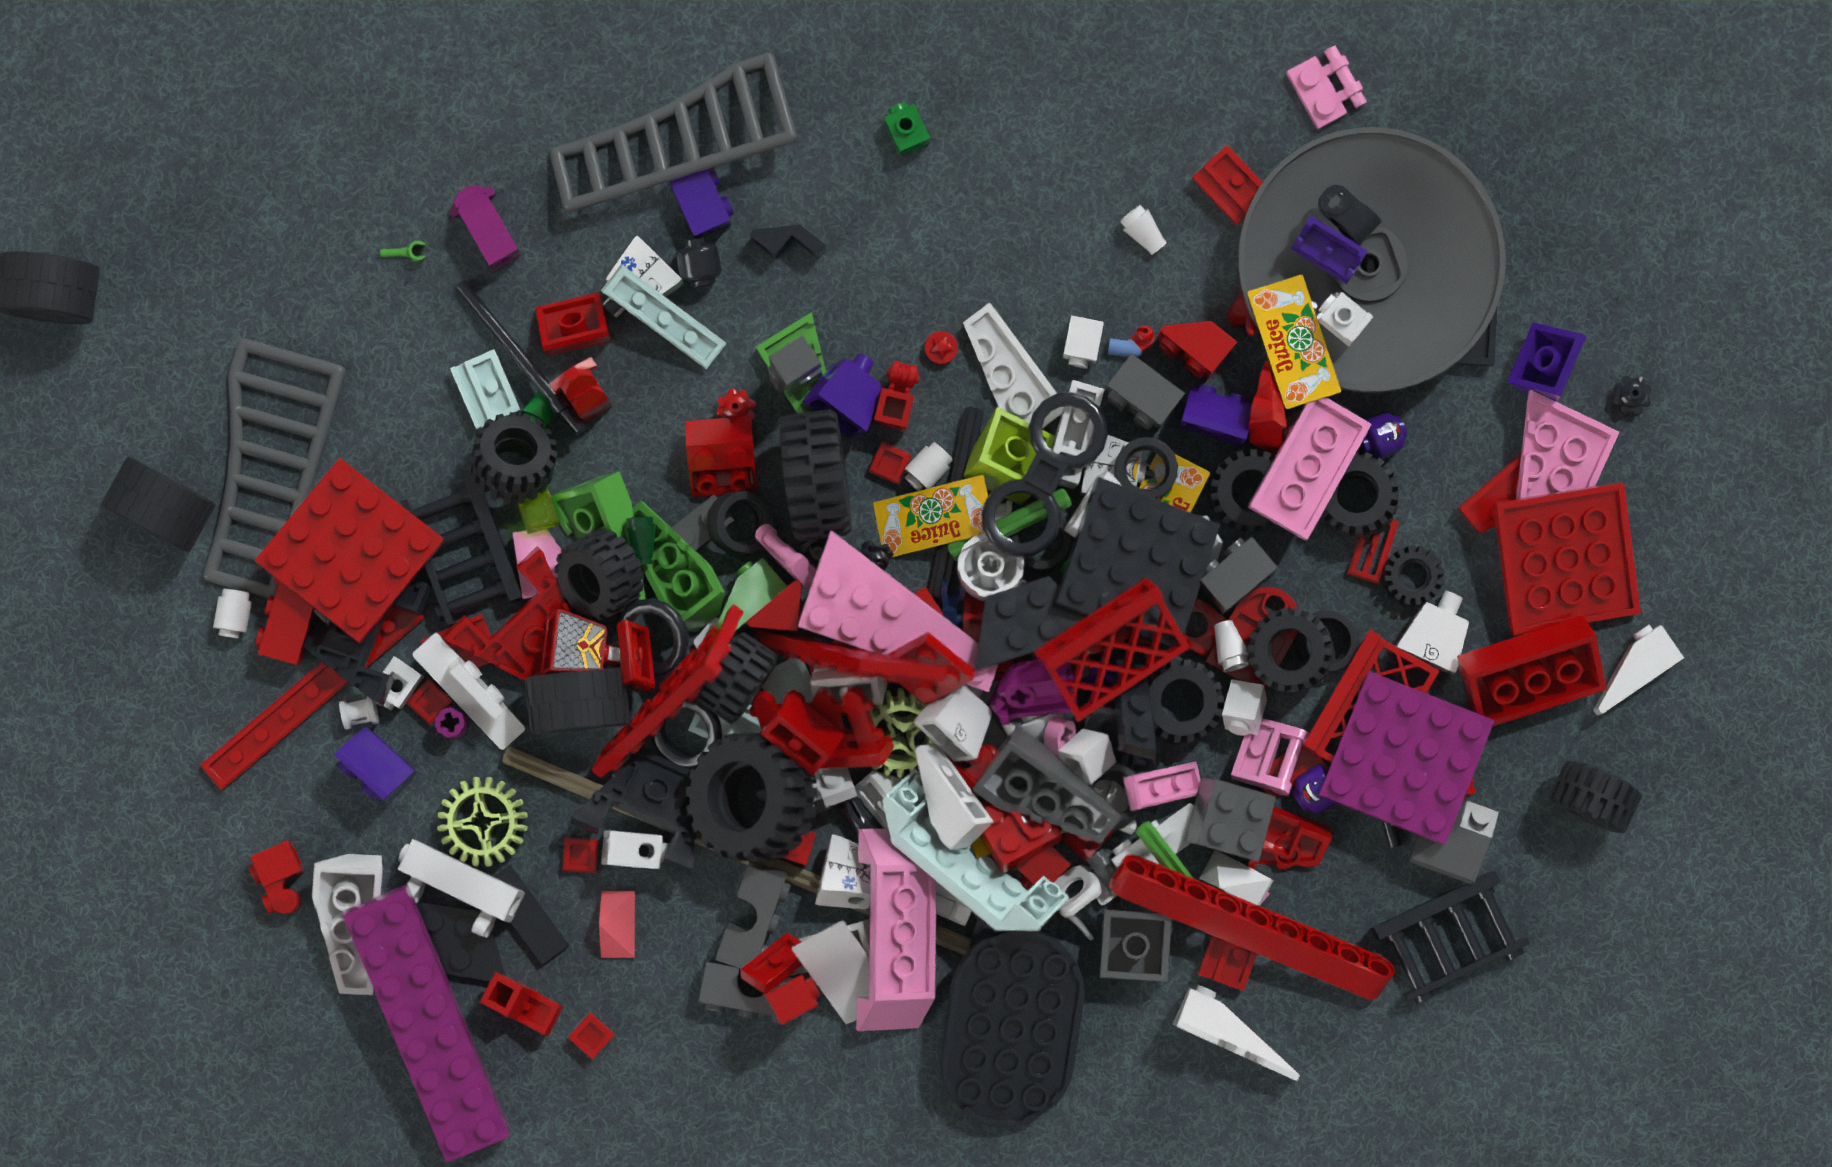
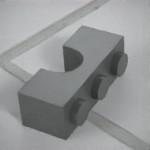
[767,335,823,397]
[715,861,791,969]
[699,961,799,1025]

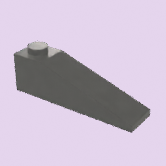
[972,725,1121,843]

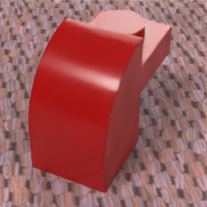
[480,972,564,1037]

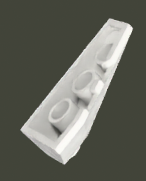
[312,854,382,995]

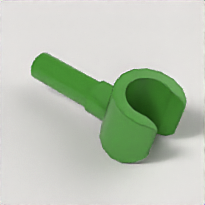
[380,241,426,263]

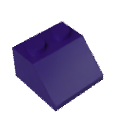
[1507,322,1587,401]
[1178,384,1252,446]

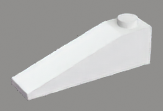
[1173,985,1300,1081]

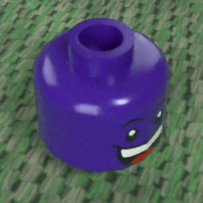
[1358,412,1407,460]
[1292,764,1336,814]

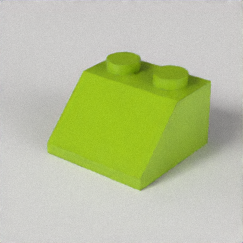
[963,407,1055,505]

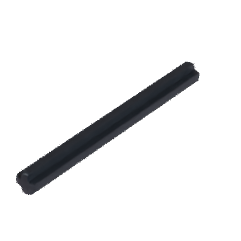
[929,407,983,602]

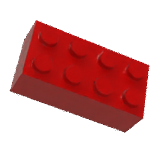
[1457,616,1607,726]

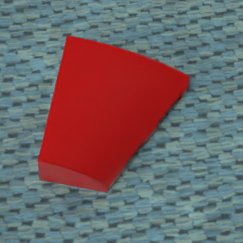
[1246,807,1332,871]

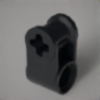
[1318,185,1382,246]

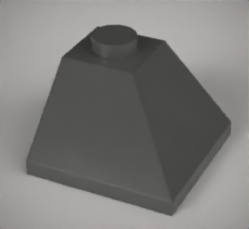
[1410,800,1499,885]

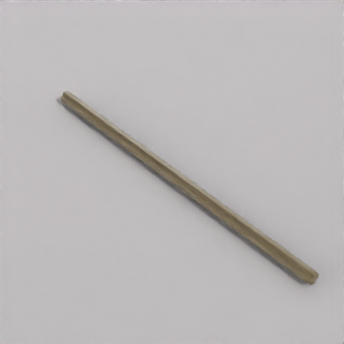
[502,747,971,955]

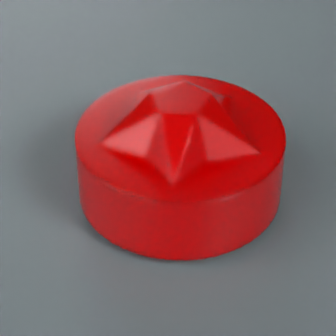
[925,331,958,365]

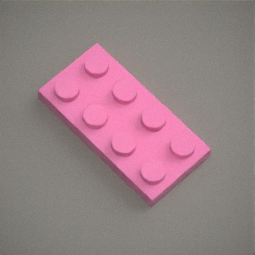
[1248,397,1372,540]

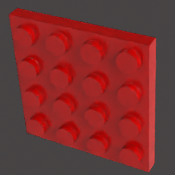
[255,458,445,644]
[1493,482,1641,635]

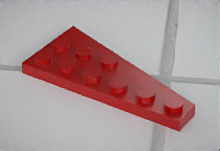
[591,604,744,778]
[755,630,947,682]

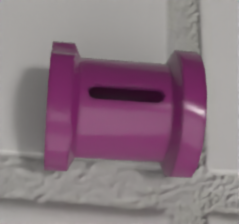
[435,708,468,739]

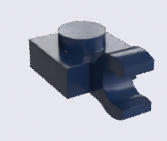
[941,580,966,629]

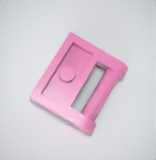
[755,524,817,592]
[1231,718,1309,796]

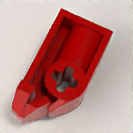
[549,357,612,424]

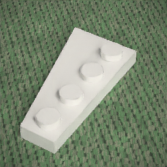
[963,303,1064,429]

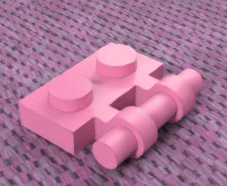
[1286,45,1367,130]

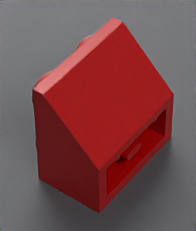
[1156,321,1237,381]
[685,416,758,497]

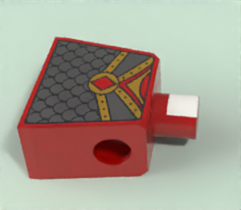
[541,609,621,675]

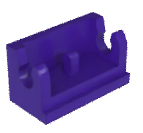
[1290,215,1368,285]

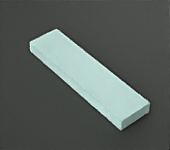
[601,264,726,370]

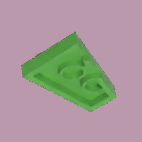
[756,312,826,414]

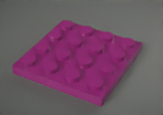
[1319,671,1495,846]

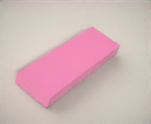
[1123,762,1201,811]

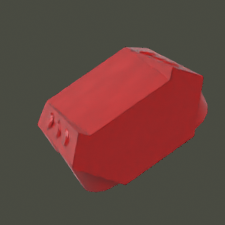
[1249,361,1287,455]

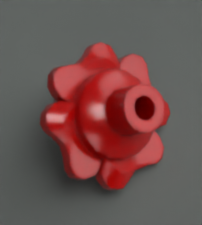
[716,389,756,419]

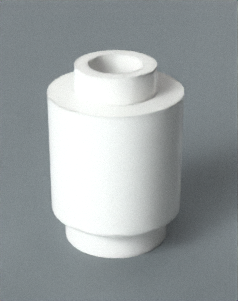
[904,442,953,491]
[213,589,251,638]

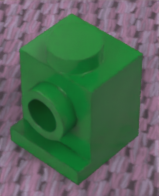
[884,102,931,157]

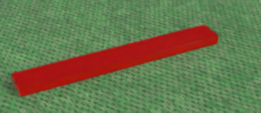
[200,607,426,791]

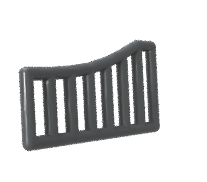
[550,53,797,212]
[203,338,345,599]

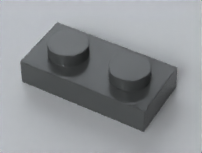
[671,495,735,551]

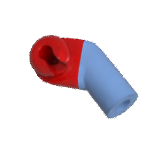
[1108,325,1155,358]

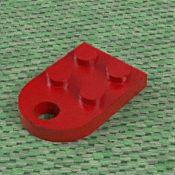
[1205,587,1298,691]

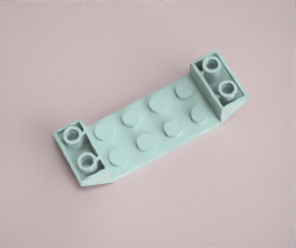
[882,769,1069,930]

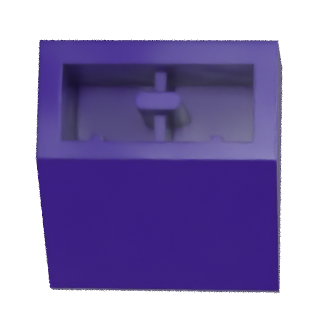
[334,727,418,802]

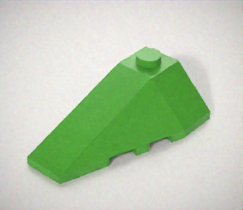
[549,471,645,613]
[632,501,725,632]

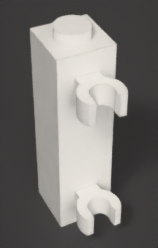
[398,839,525,938]

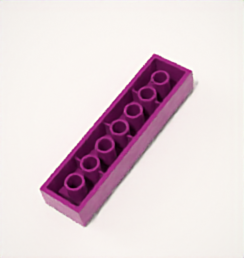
[343,884,510,1163]

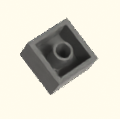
[1104,353,1185,432]
[1199,537,1278,615]
[1185,777,1276,861]
[1098,910,1172,982]

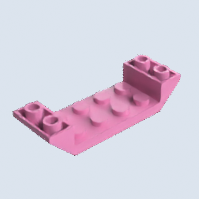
[856,828,936,1031]

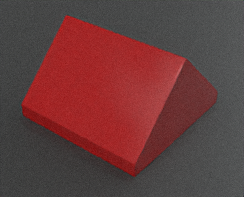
[536,292,612,357]
[746,579,803,635]

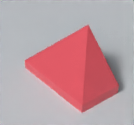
[599,891,635,958]

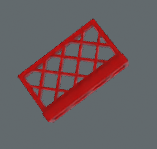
[1034,578,1190,722]
[1303,630,1439,763]

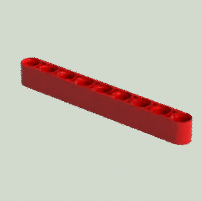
[1109,854,1395,1000]

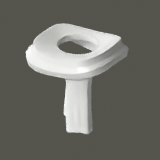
[1054,865,1102,941]

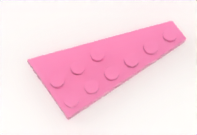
[1516,390,1619,499]
[798,530,998,692]

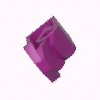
[450,185,522,272]
[989,660,1078,725]

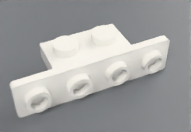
[413,633,525,750]
[1093,803,1194,905]

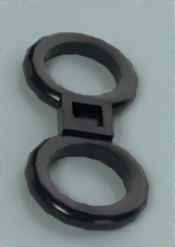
[981,392,1108,557]
[616,598,723,769]

